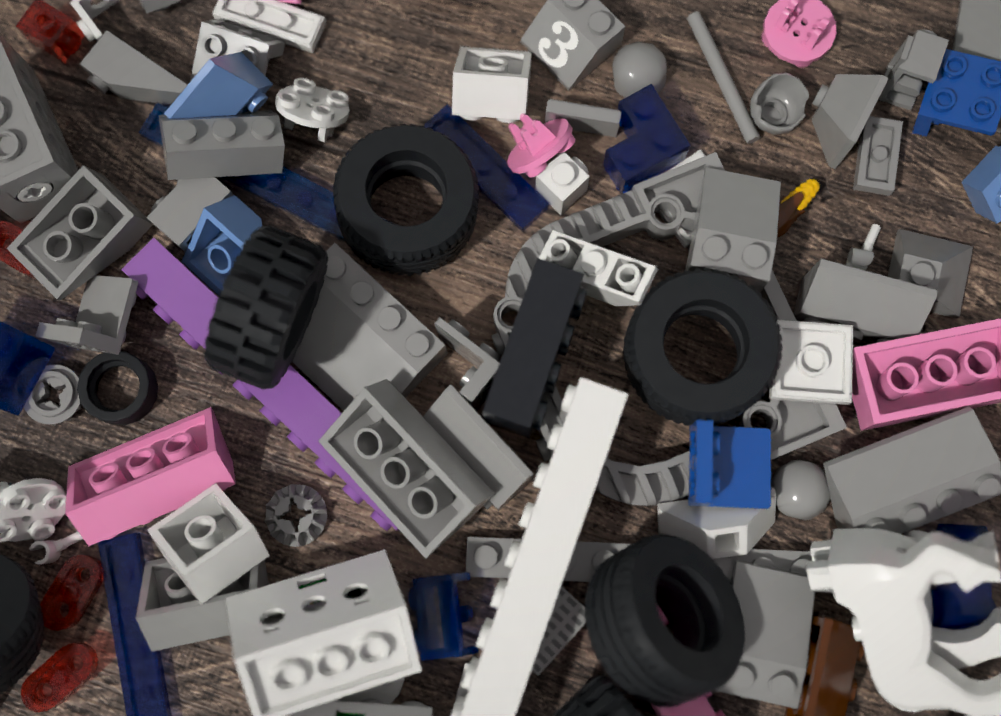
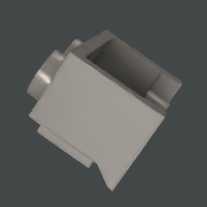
[878,29,949,111]

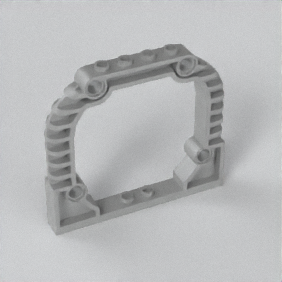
[491,152,847,506]

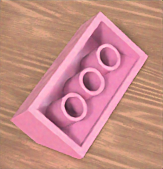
[852,318,1001,431]
[65,407,236,546]

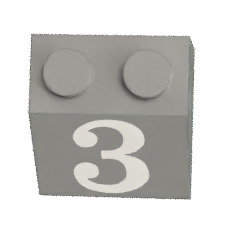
[521,0,625,91]

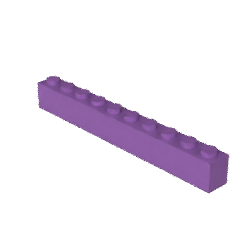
[121,238,400,532]

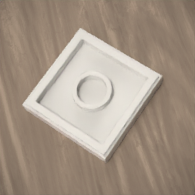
[769,320,853,405]

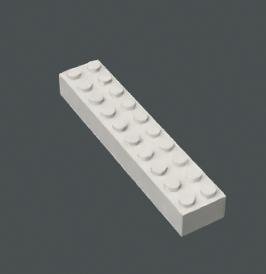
[451,377,628,716]

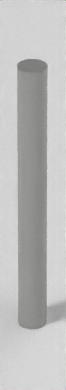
[687,11,760,144]

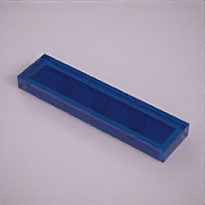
[423,104,549,232]

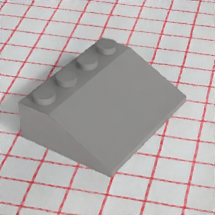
[292,243,448,411]

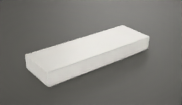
[212,0,326,53]

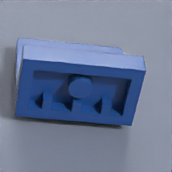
[912,49,1001,137]
[689,420,771,509]

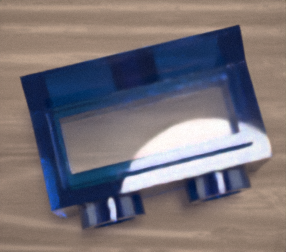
[408,572,479,660]

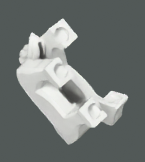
[806,528,1001,716]

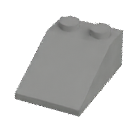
[7,165,153,300]
[685,167,781,292]
[715,560,815,709]

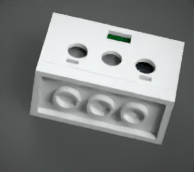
[226,550,422,716]

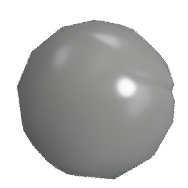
[612,42,667,102]
[750,73,809,135]
[771,460,830,521]

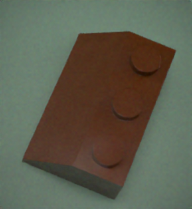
[784,616,864,716]

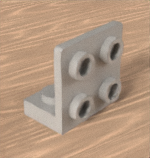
[190,19,286,111]
[35,275,138,355]
[434,317,501,412]

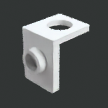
[70,0,120,41]

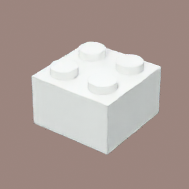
[147,483,270,605]

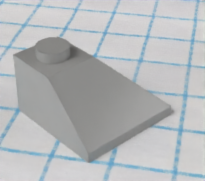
[811,74,889,169]
[888,229,973,319]

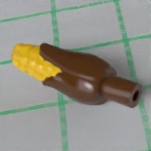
[777,179,820,238]

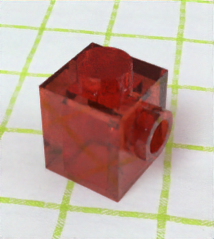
[16,0,85,63]

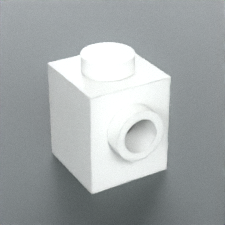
[535,152,590,215]

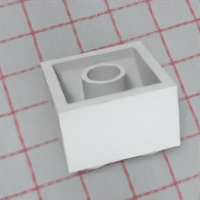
[452,47,532,123]

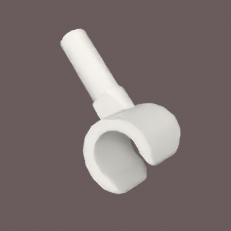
[846,224,881,270]
[29,532,83,565]

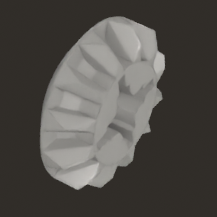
[22,364,82,426]
[264,484,327,547]

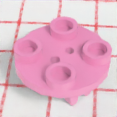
[762,0,836,67]
[507,113,576,178]

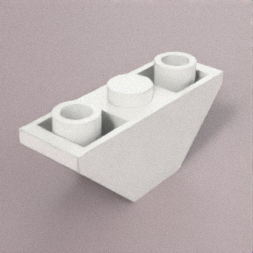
[539,230,658,306]
[657,488,776,559]

